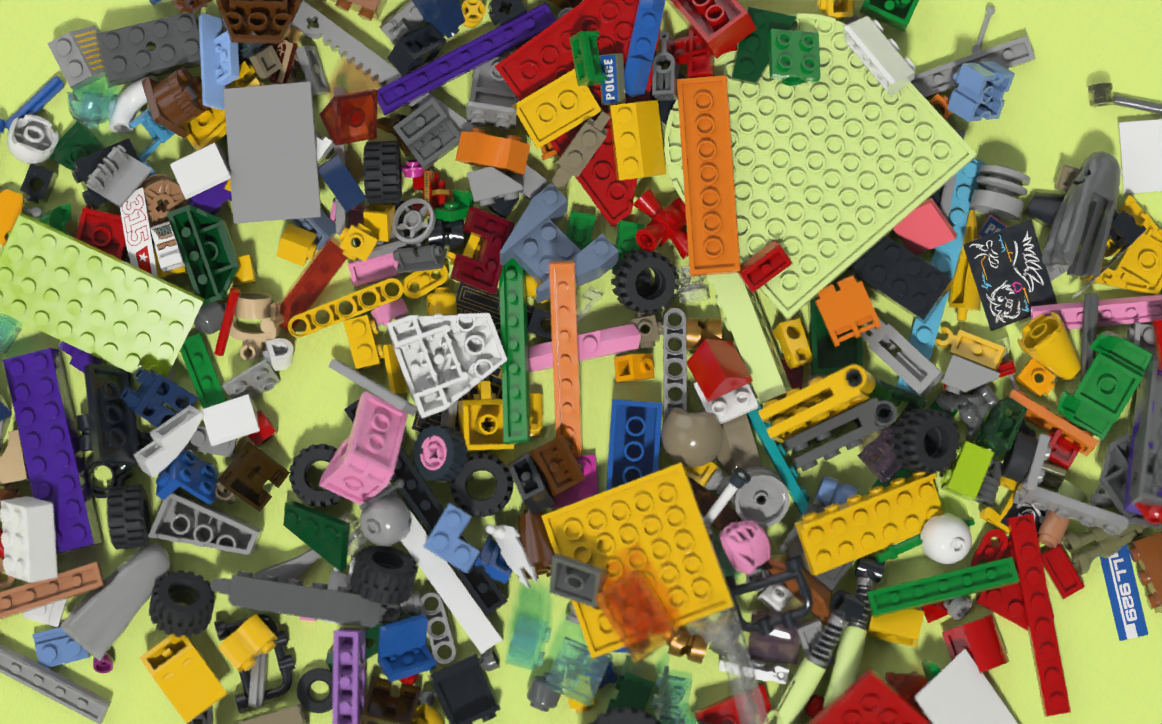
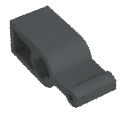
[652,31,680,101]

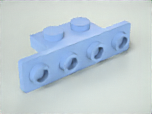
[199,13,240,110]

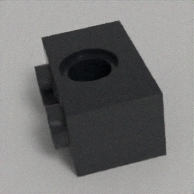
[507,452,555,515]

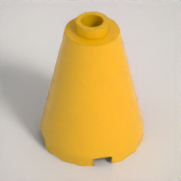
[1017,312,1081,380]

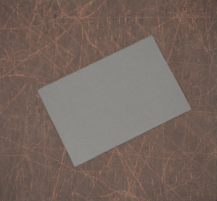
[223,82,322,224]

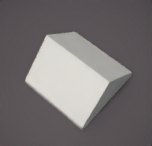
[170,143,231,199]
[201,394,260,446]

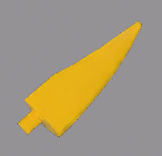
[949,210,981,321]

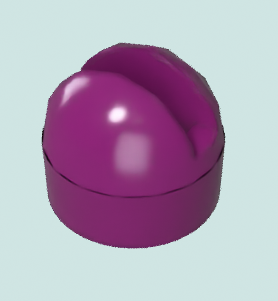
[93,652,113,673]

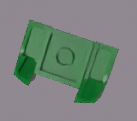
[1057,331,1154,440]

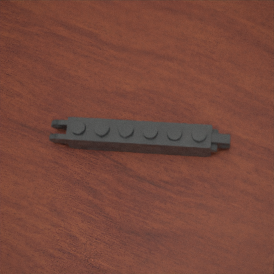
[210,571,400,628]

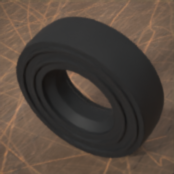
[297,668,333,713]

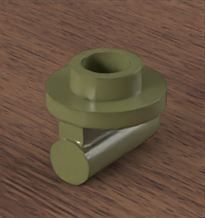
[1040,462,1066,489]

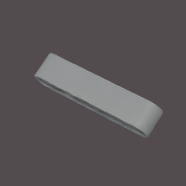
[663,308,687,420]

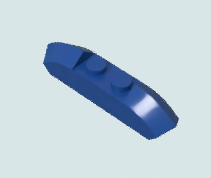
[624,0,665,98]

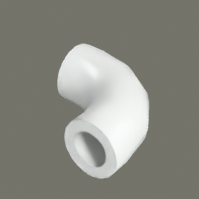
[109,75,159,134]

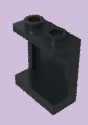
[71,138,140,210]
[428,654,501,724]

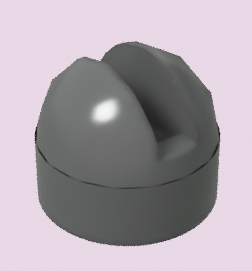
[479,649,500,671]

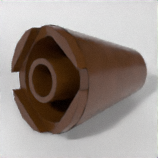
[517,509,555,580]

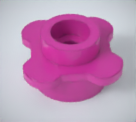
[401,160,423,178]

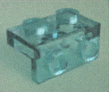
[652,666,693,724]

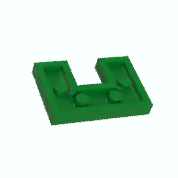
[567,211,644,270]

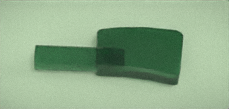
[868,378,927,408]

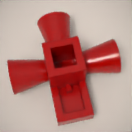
[633,188,689,260]

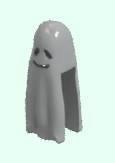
[60,544,171,660]

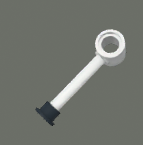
[703,467,751,543]

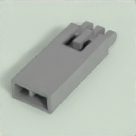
[862,318,945,398]

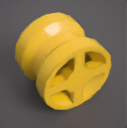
[461,0,486,28]

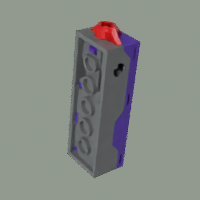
[1124,360,1162,524]

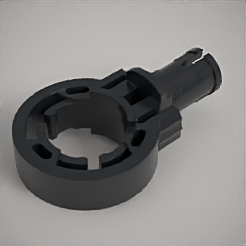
[84,444,144,498]

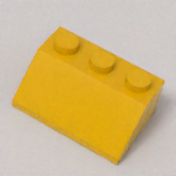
[608,100,667,180]

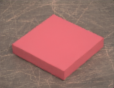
[893,198,957,255]

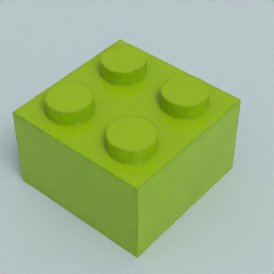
[940,441,994,501]

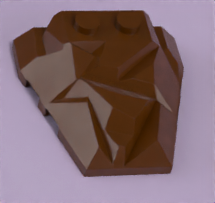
[216,0,303,44]

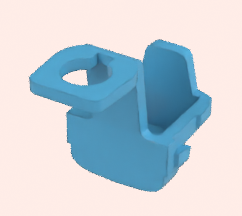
[128,108,175,176]

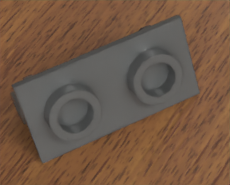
[393,244,447,273]

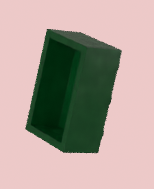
[808,299,863,376]

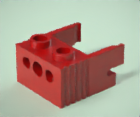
[76,205,128,261]

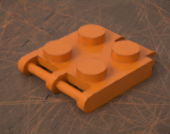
[815,275,881,347]

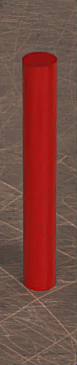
[214,288,240,356]

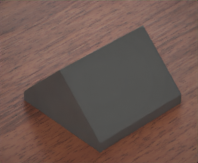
[549,554,609,608]

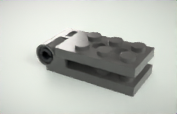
[783,397,897,472]

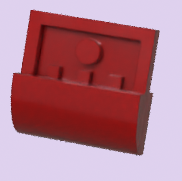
[942,614,1010,673]

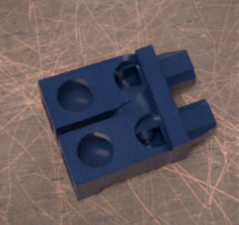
[120,367,198,427]

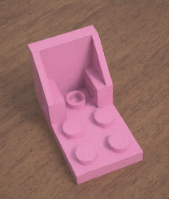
[319,391,408,505]

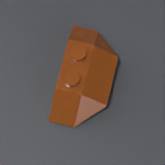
[762,555,833,626]

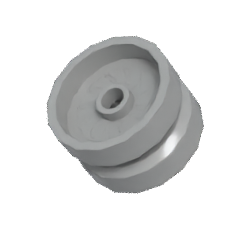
[731,466,790,528]

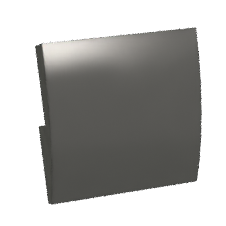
[393,98,460,170]

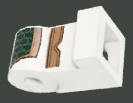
[150,221,185,272]

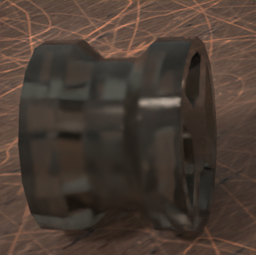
[1088,83,1115,107]

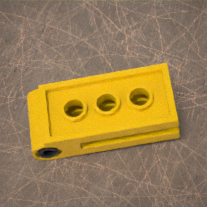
[758,365,875,443]

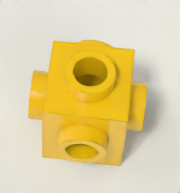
[818,0,855,21]
[338,223,379,262]

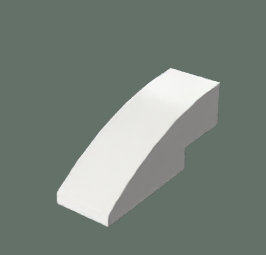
[134,405,203,478]

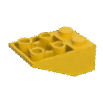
[140,634,228,724]

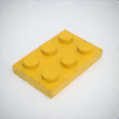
[512,69,602,149]

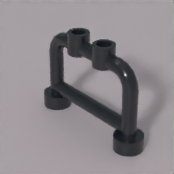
[724,555,813,636]
[214,614,295,713]

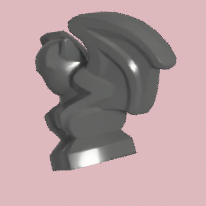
[936,385,1000,444]

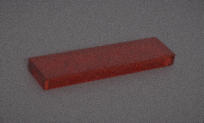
[270,240,348,334]

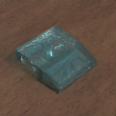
[544,637,611,706]

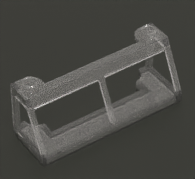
[687,607,769,724]

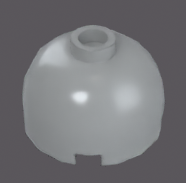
[360,496,411,546]

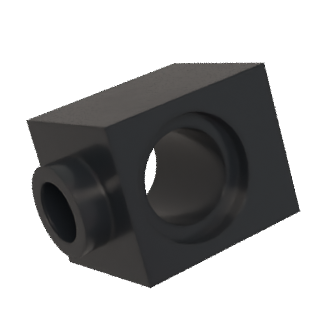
[20,164,58,204]
[528,308,552,341]

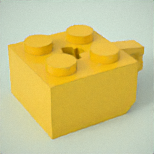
[458,381,514,451]

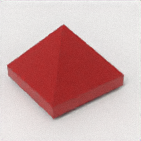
[921,601,949,623]

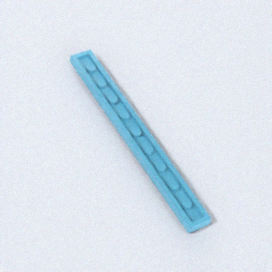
[894,159,985,400]

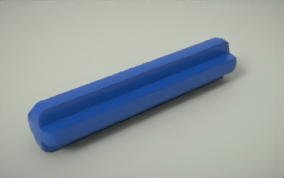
[5,76,65,130]

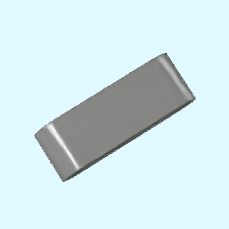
[420,593,457,664]

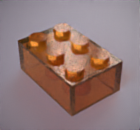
[594,569,683,662]

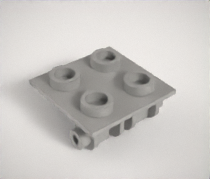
[86,145,153,207]
[222,359,281,400]

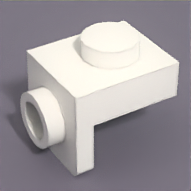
[757,583,794,615]

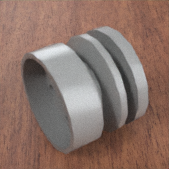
[969,164,1031,220]

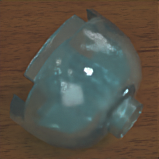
[67,89,117,129]

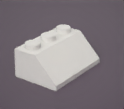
[844,16,915,97]

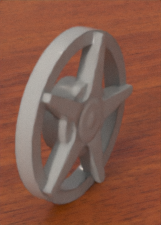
[392,198,436,244]

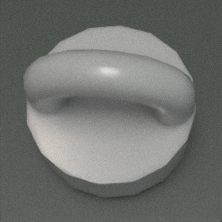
[1090,484,1115,508]
[944,596,972,620]

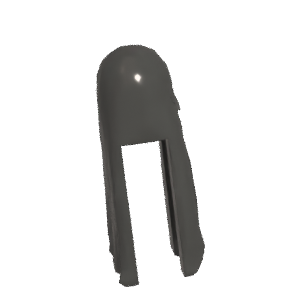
[1042,151,1121,278]

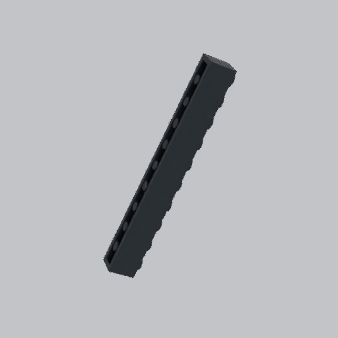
[344,399,509,616]

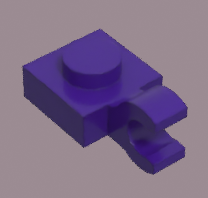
[58,341,102,373]

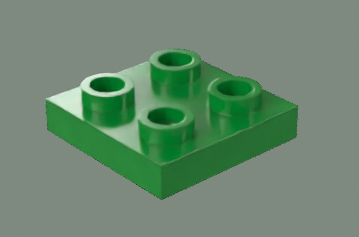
[768,29,821,86]

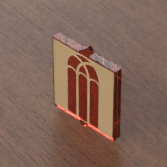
[267,36,298,84]

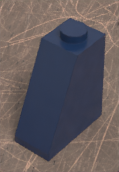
[412,0,465,38]

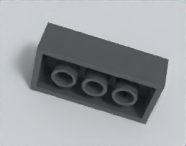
[95,12,201,88]

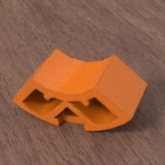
[455,128,530,174]

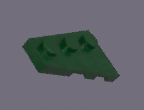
[732,7,797,85]
[48,121,106,170]
[283,500,350,571]

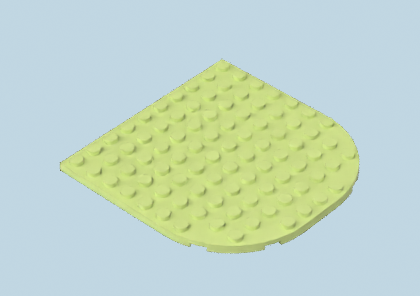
[664,14,977,320]

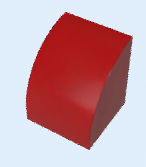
[248,409,278,447]

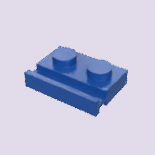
[474,534,513,584]

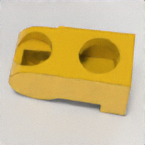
[772,318,812,369]

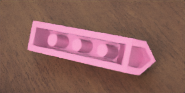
[528,324,641,372]

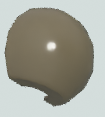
[661,408,723,467]

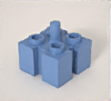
[947,61,1015,122]

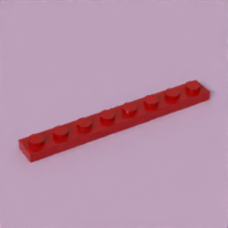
[1007,514,1071,717]

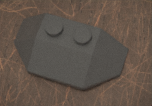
[1099,433,1162,529]

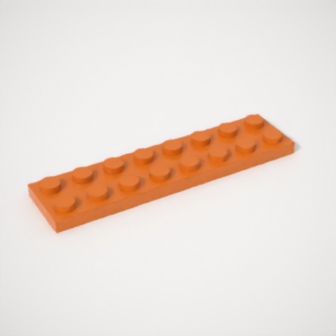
[677,75,740,277]

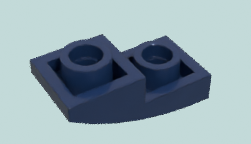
[318,155,367,212]

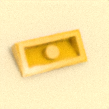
[383,344,410,395]

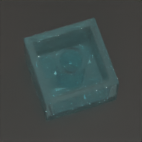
[505,614,552,671]

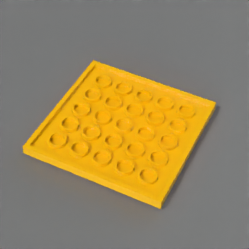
[542,463,735,659]

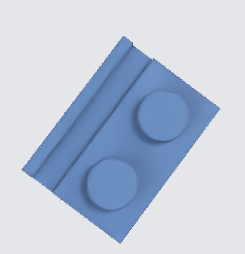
[32,627,90,668]

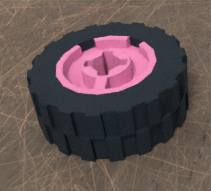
[413,425,467,481]

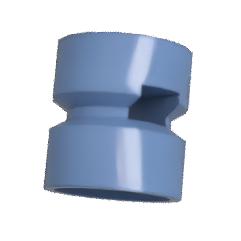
[815,475,858,507]

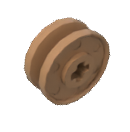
[136,174,187,227]

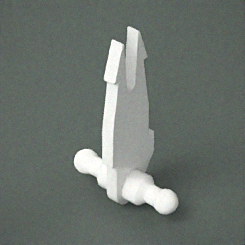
[485,524,538,588]

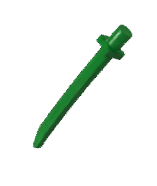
[876,518,975,564]

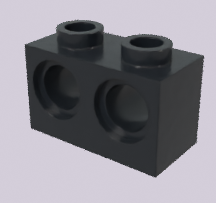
[387,23,447,76]

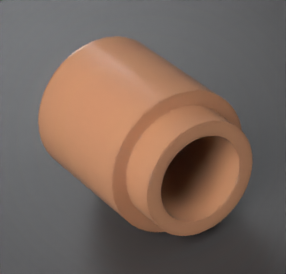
[1038,511,1070,548]

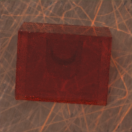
[319,89,378,146]

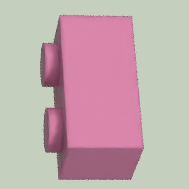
[371,298,409,326]

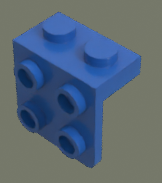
[156,449,217,504]
[377,614,436,682]

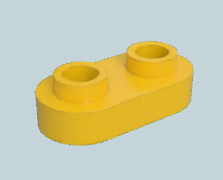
[402,265,449,300]

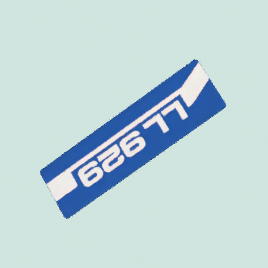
[1100,544,1148,641]

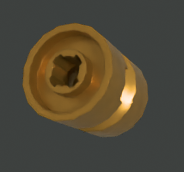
[686,318,722,350]
[668,625,711,664]

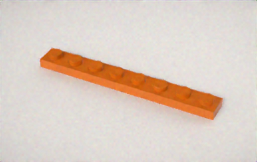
[549,261,583,457]

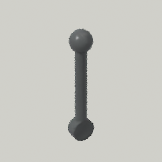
[359,479,405,510]

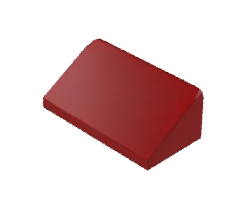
[737,240,793,293]

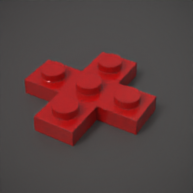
[667,28,737,78]

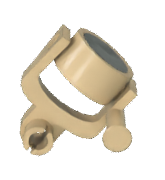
[229,293,284,361]

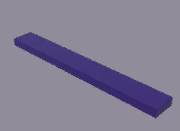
[372,3,557,116]

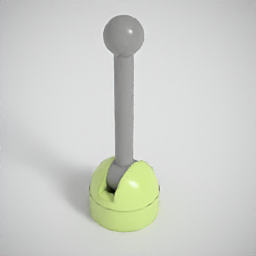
[992,336,1021,391]

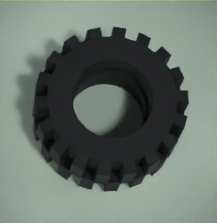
[363,141,402,204]
[611,249,679,314]
[891,409,960,474]
[289,444,344,507]
[450,453,513,517]
[107,484,150,549]
[350,545,418,605]
[149,570,216,638]

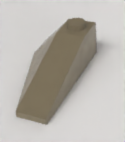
[691,408,762,476]

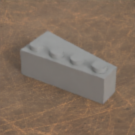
[148,490,264,555]

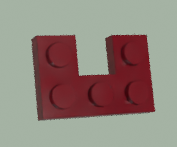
[450,207,514,294]

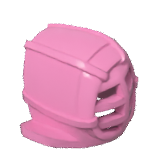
[719,520,770,574]

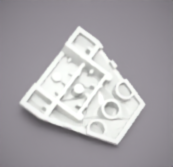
[386,313,507,419]

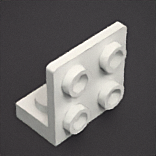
[693,382,759,424]

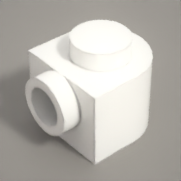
[262,338,293,371]

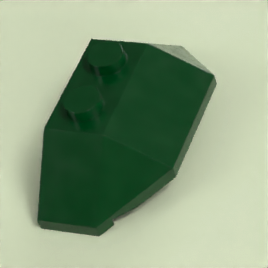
[167,205,241,307]

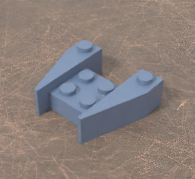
[500,183,619,303]

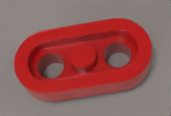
[971,529,1008,567]

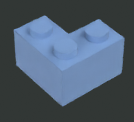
[423,504,481,573]

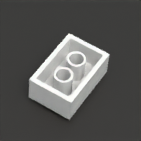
[0,496,57,583]

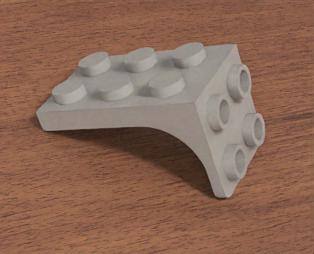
[466,49,519,131]

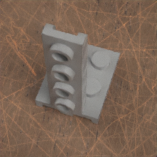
[1013,434,1129,535]

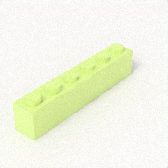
[707,273,792,404]

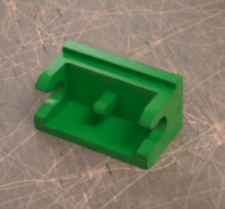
[569,31,608,87]

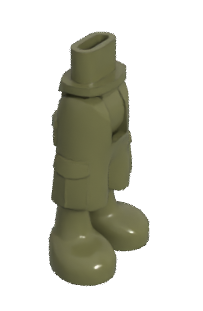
[1062,515,1150,575]

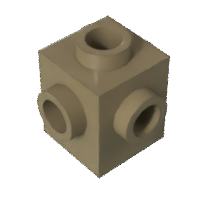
[630,312,663,349]

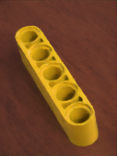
[287,278,404,338]

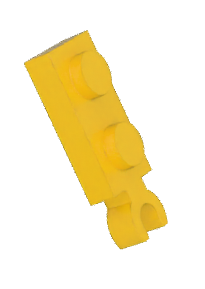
[936,327,1006,372]

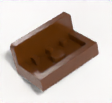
[529,435,585,497]

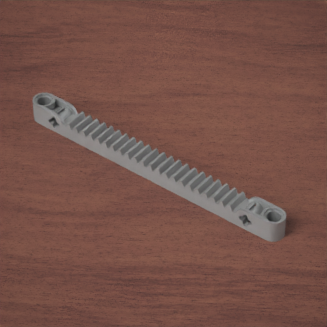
[291,1,549,201]

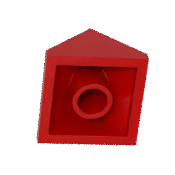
[686,339,753,402]

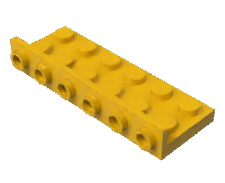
[795,471,944,576]

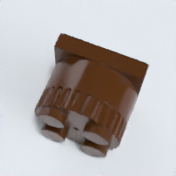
[142,67,210,138]

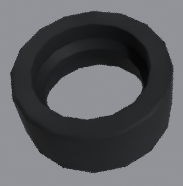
[1001,432,1036,482]

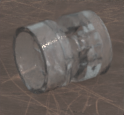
[674,265,711,304]
[339,510,369,557]

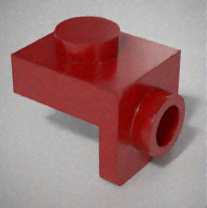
[1047,428,1081,471]

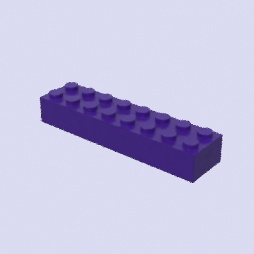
[3,348,102,554]

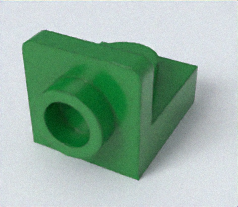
[435,189,474,222]

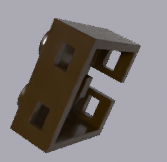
[217,441,290,512]
[360,676,422,724]

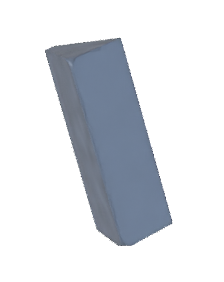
[289,210,337,251]

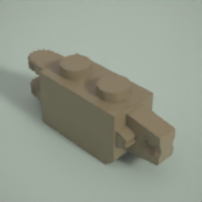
[551,111,611,188]

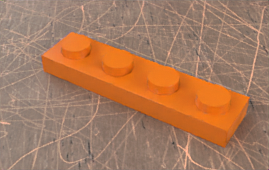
[1002,389,1099,456]

